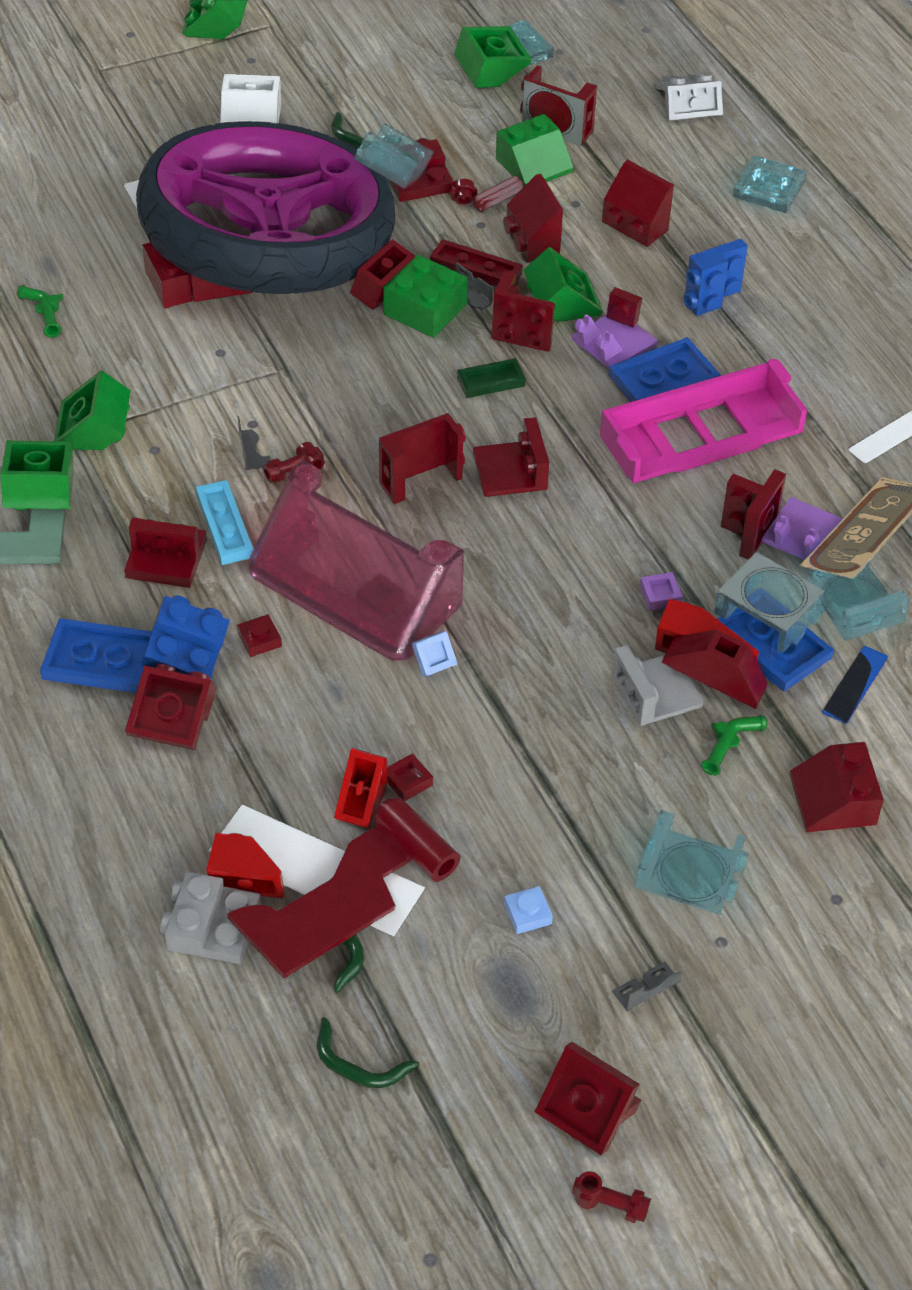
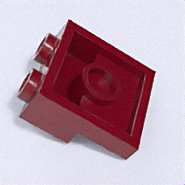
[383,138,454,202]
[125,664,217,750]

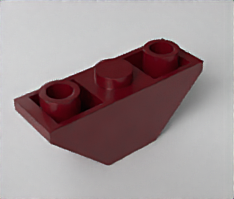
[661,629,768,709]

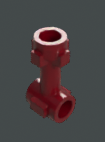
[263,442,325,483]
[572,1171,652,1223]

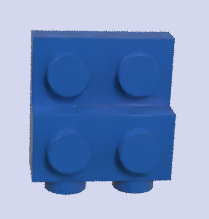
[683,238,748,316]
[141,596,230,679]

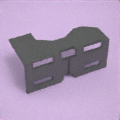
[456,263,493,309]
[237,416,270,470]
[612,962,682,1012]

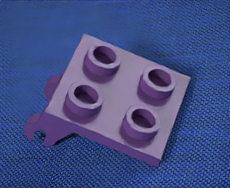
[571,314,658,368]
[762,497,843,560]

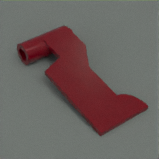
[227,797,461,979]

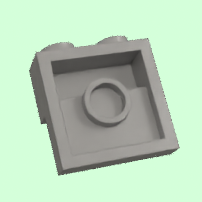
[160,871,261,965]

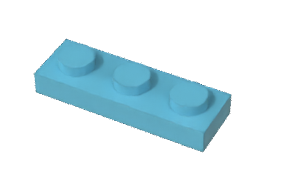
[196,480,254,565]

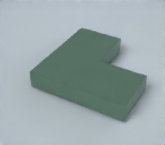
[0,509,66,564]

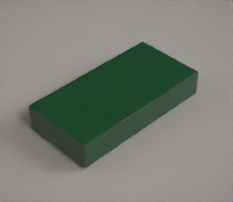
[457,358,526,398]

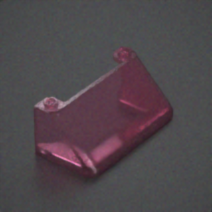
[249,460,464,661]

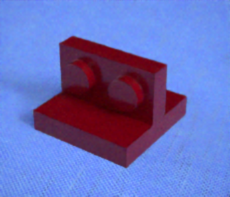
[720,469,786,560]
[124,517,207,588]
[534,1042,642,1155]

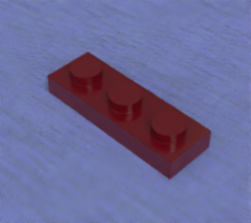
[430,239,523,287]

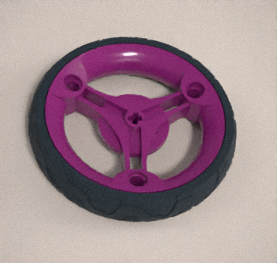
[136,121,395,294]

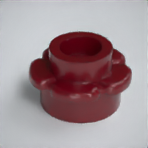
[449,179,478,205]

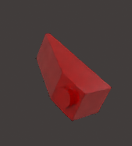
[655,598,759,661]

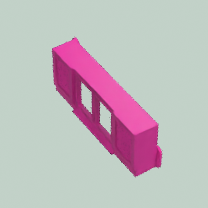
[600,359,807,484]

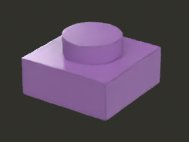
[640,572,683,611]

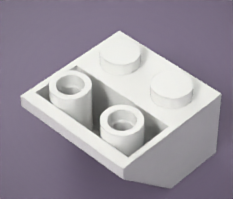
[220,74,281,123]

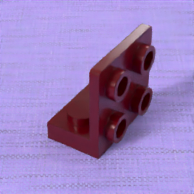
[491,270,555,352]
[473,417,549,497]

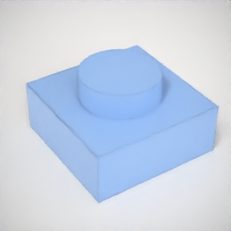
[411,631,457,676]
[504,886,553,934]

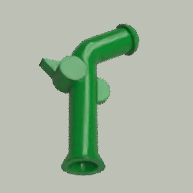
[17,285,64,338]
[701,715,768,776]

